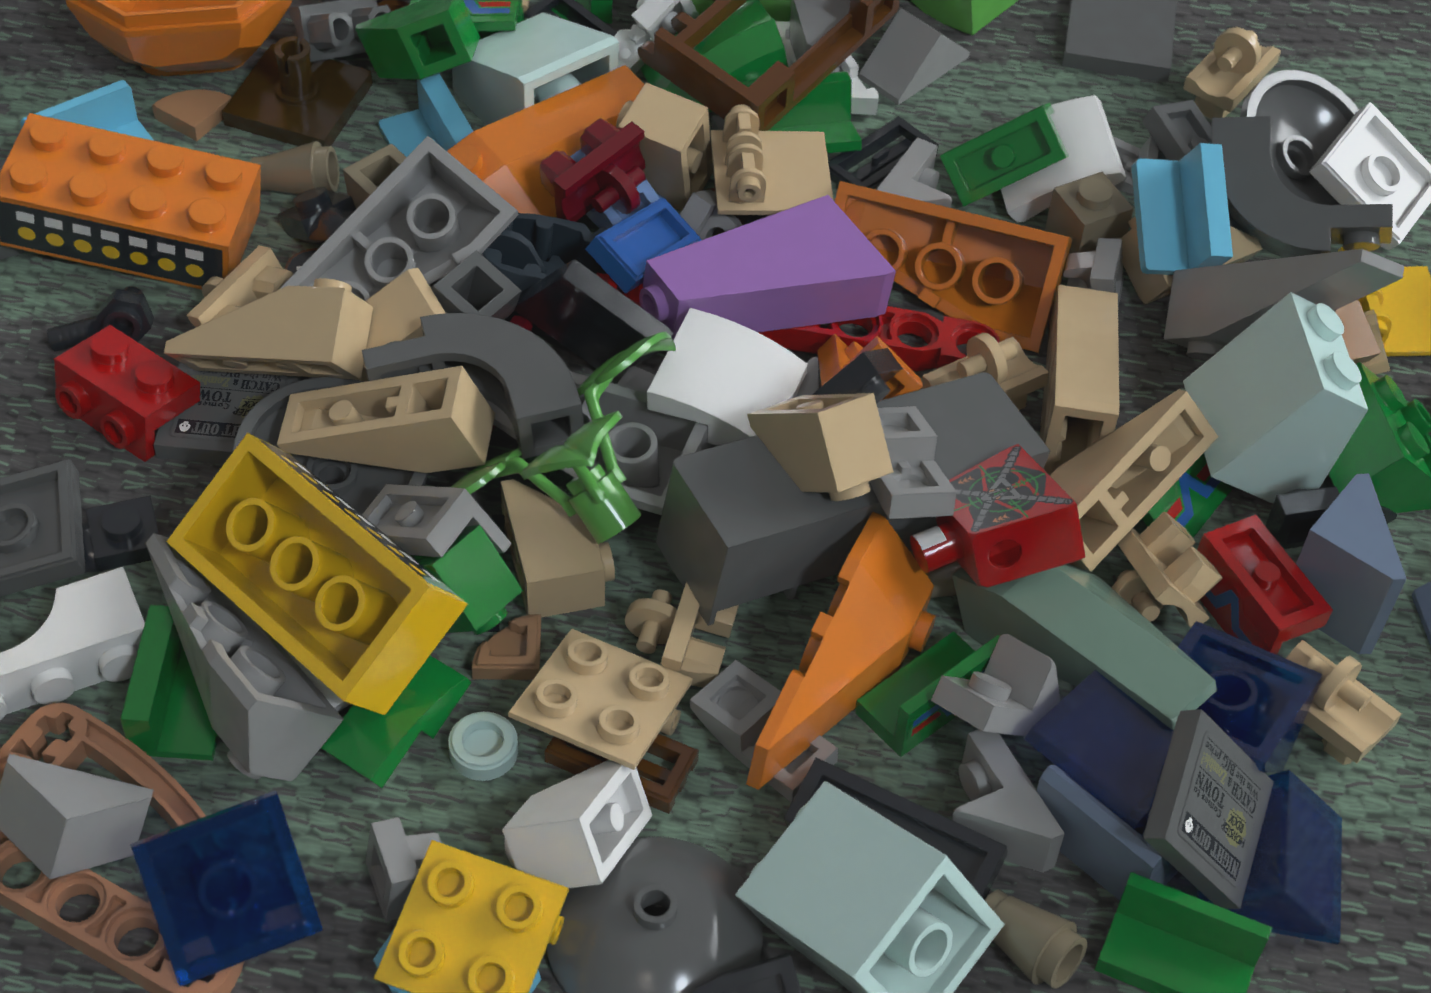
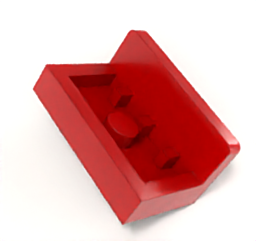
[54,325,200,462]

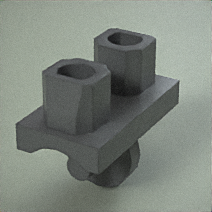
[289,0,390,62]

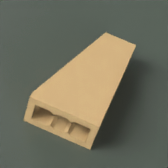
[1040,285,1120,475]

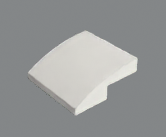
[1001,95,1127,222]
[647,308,807,446]

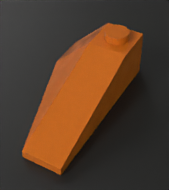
[447,65,644,218]
[835,181,1072,353]
[746,512,936,790]

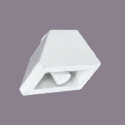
[502,760,653,888]

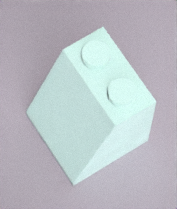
[452,12,619,125]
[1183,292,1368,503]
[735,781,1005,993]

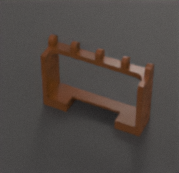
[637,0,900,131]

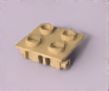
[710,104,834,215]
[508,629,693,770]

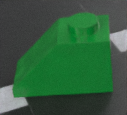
[410,525,523,635]

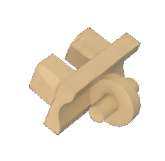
[1183,27,1281,119]
[186,245,293,327]
[922,333,1049,410]
[1112,511,1222,631]
[625,582,739,688]
[1258,640,1401,765]

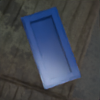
[585,197,702,294]

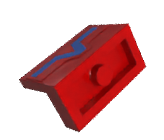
[1197,515,1333,676]

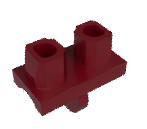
[540,118,646,222]

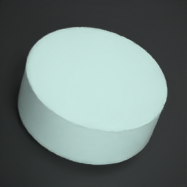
[448,712,518,781]

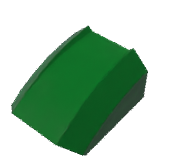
[640,0,788,113]

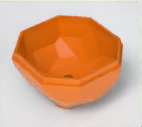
[66,0,293,76]

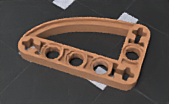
[0,703,248,993]

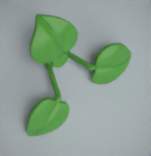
[451,332,676,544]

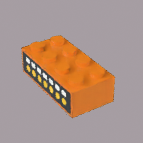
[0,113,261,289]

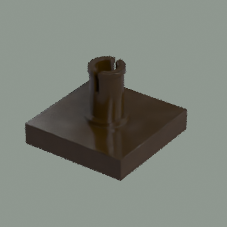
[222,36,373,146]

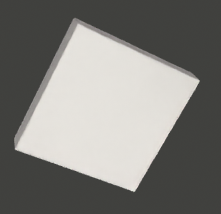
[1309,102,1431,251]

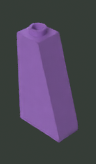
[639,195,896,340]

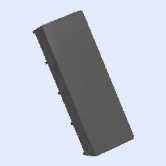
[656,372,1050,626]

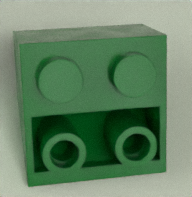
[1329,362,1431,513]

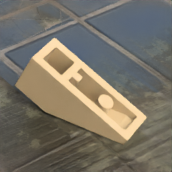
[164,278,373,380]
[277,366,495,473]
[1050,389,1219,572]

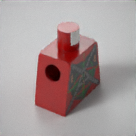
[910,444,1086,588]

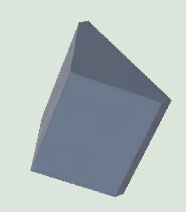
[1296,473,1407,654]
[1036,757,1179,900]

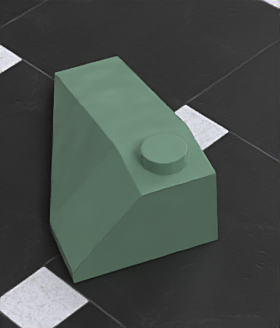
[952,564,1217,730]

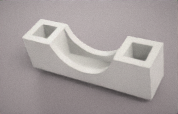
[0,567,145,721]

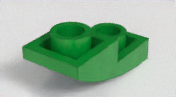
[321,655,472,788]

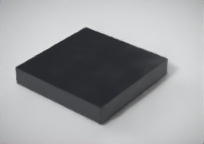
[515,260,673,371]

